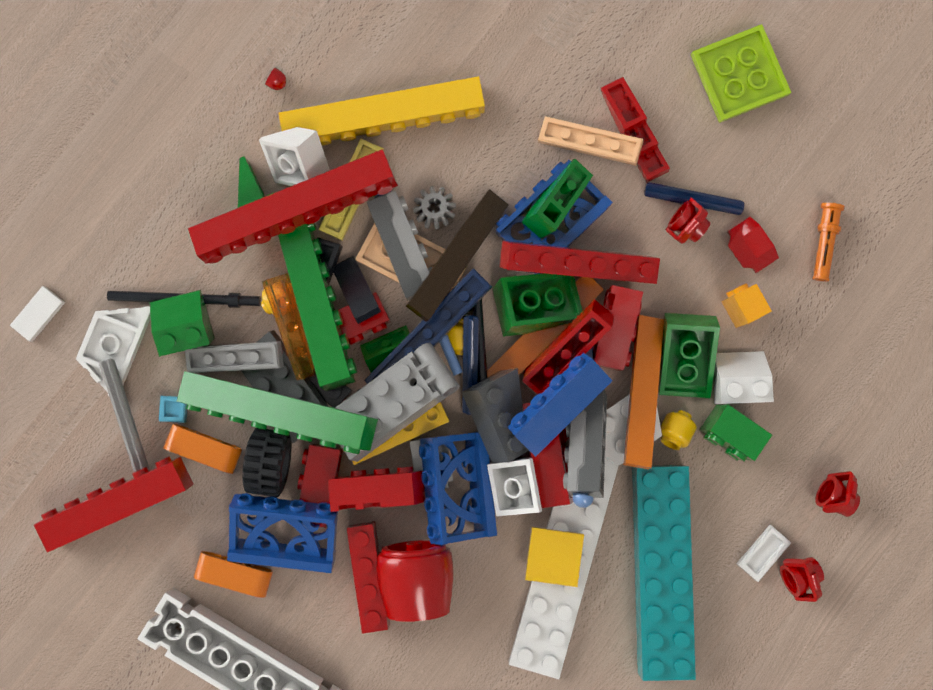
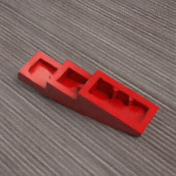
[601,77,670,183]

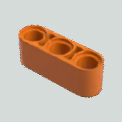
[163,423,242,474]
[193,551,273,598]

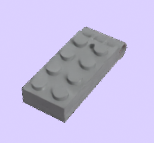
[335,342,460,462]

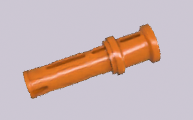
[812,203,845,282]

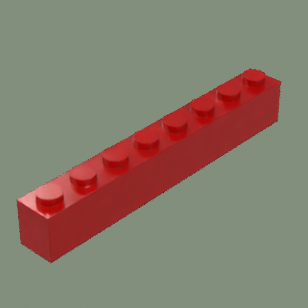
[188,149,398,264]

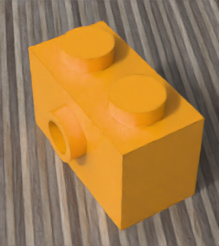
[721,283,772,328]

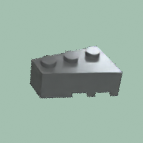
[462,368,529,463]

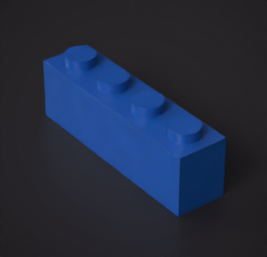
[507,353,613,457]

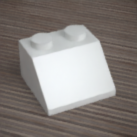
[259,127,330,186]
[713,351,774,404]
[487,457,542,516]

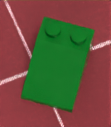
[492,273,583,337]
[659,313,720,398]

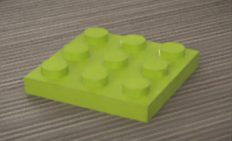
[690,24,792,123]

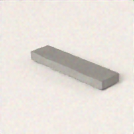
[185,341,284,373]

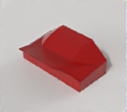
[727,216,779,273]

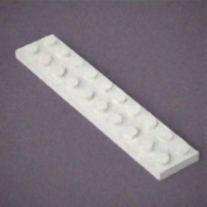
[509,458,618,679]

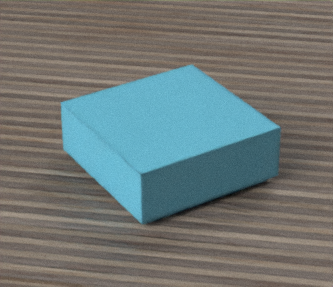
[159,396,187,423]

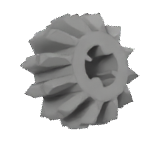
[413,186,456,230]

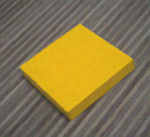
[525,527,584,587]

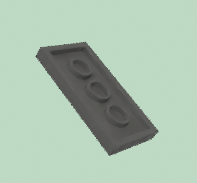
[241,330,329,443]

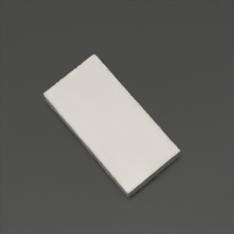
[10,286,65,342]
[736,525,791,582]

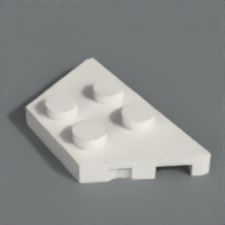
[76,306,151,397]
[569,394,662,466]

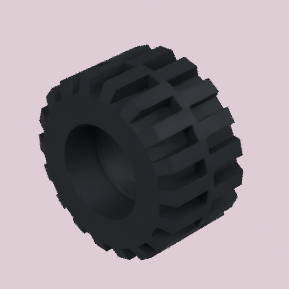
[242,428,292,497]

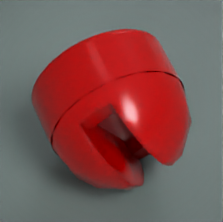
[265,68,286,90]

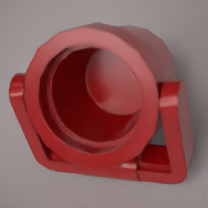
[665,197,710,244]
[815,471,860,517]
[780,557,824,602]

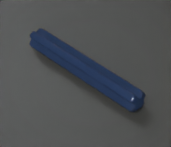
[644,182,745,215]
[462,315,479,415]

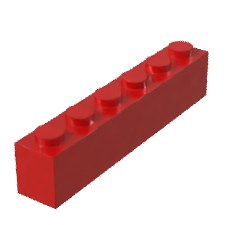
[499,241,660,284]
[34,456,194,553]

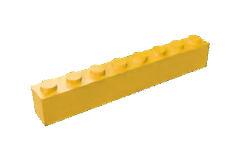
[278,76,485,146]

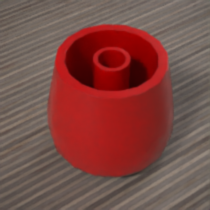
[376,540,454,622]

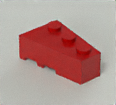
[593,285,643,371]
[328,466,425,512]

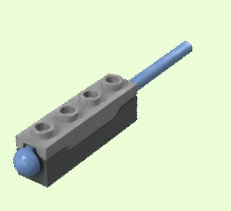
[367,191,463,376]
[563,346,607,508]

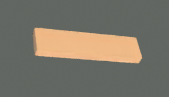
[538,116,643,166]

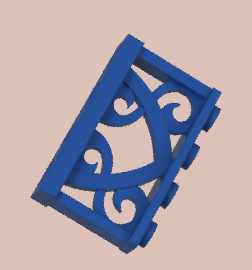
[496,159,613,274]
[419,432,497,545]
[227,493,338,573]

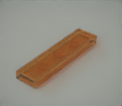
[262,273,316,381]

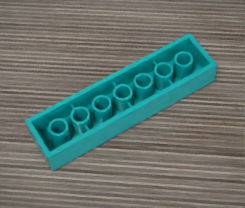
[632,465,696,681]

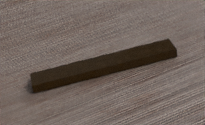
[406,189,509,322]

